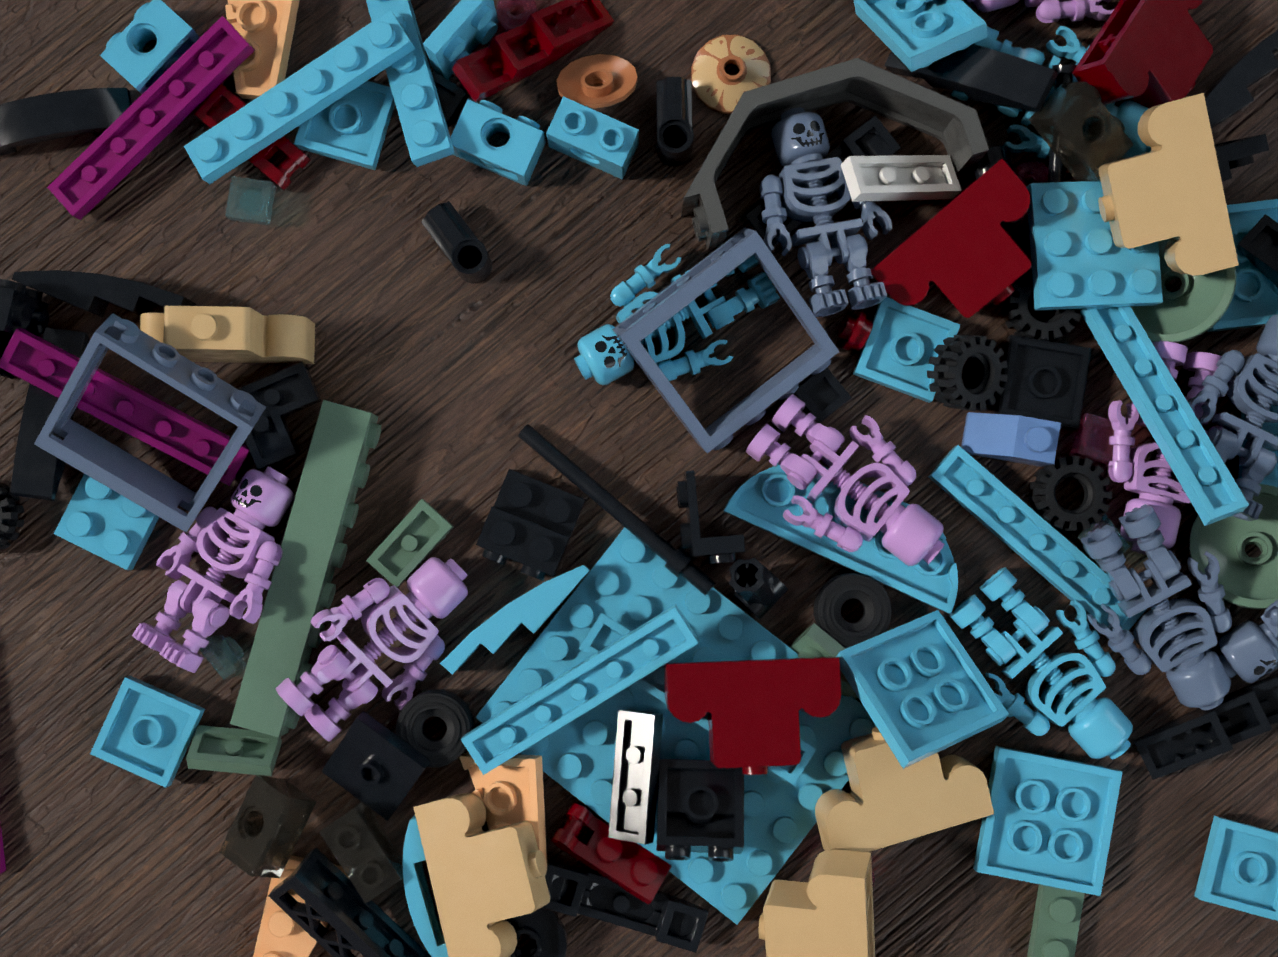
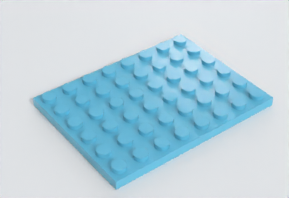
[475,527,876,925]

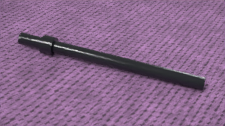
[518,424,716,596]

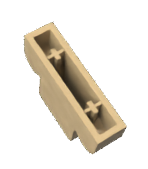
[1098,93,1239,276]
[140,306,315,364]
[815,727,994,852]
[413,793,550,957]
[758,849,875,957]

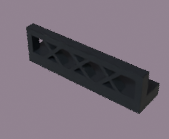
[268,848,431,957]

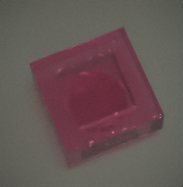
[1071,413,1114,465]

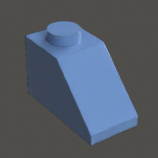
[961,412,1061,467]

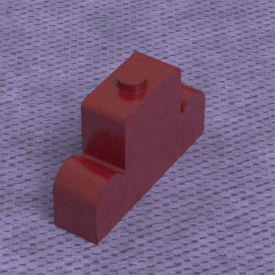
[1072,0,1213,108]
[871,159,1031,318]
[664,657,841,775]

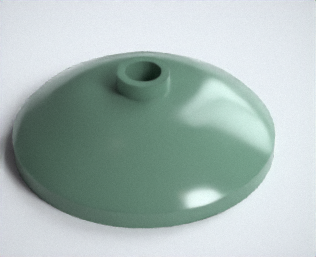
[1130,239,1237,343]
[1189,484,1278,609]

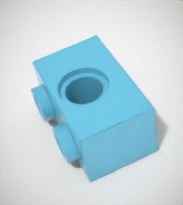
[100,0,200,94]
[546,96,639,180]
[451,99,546,186]

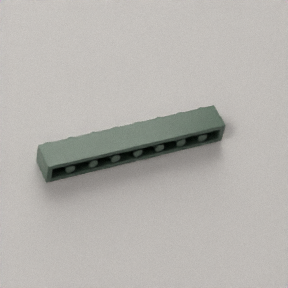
[230,400,381,738]

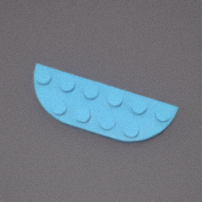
[723,465,958,614]

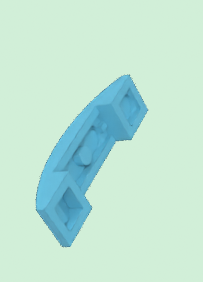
[402,814,448,957]

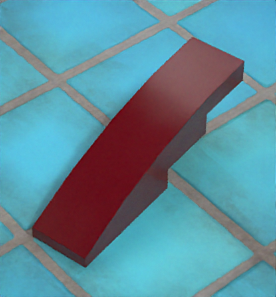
[452,0,614,103]

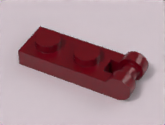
[194,84,311,191]
[551,803,672,904]

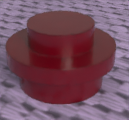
[837,311,873,351]

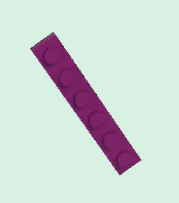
[47,16,255,220]
[0,328,250,486]

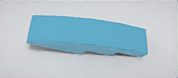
[440,565,590,675]

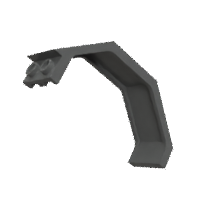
[681,58,989,251]

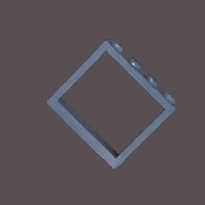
[612,227,839,454]
[34,313,266,533]

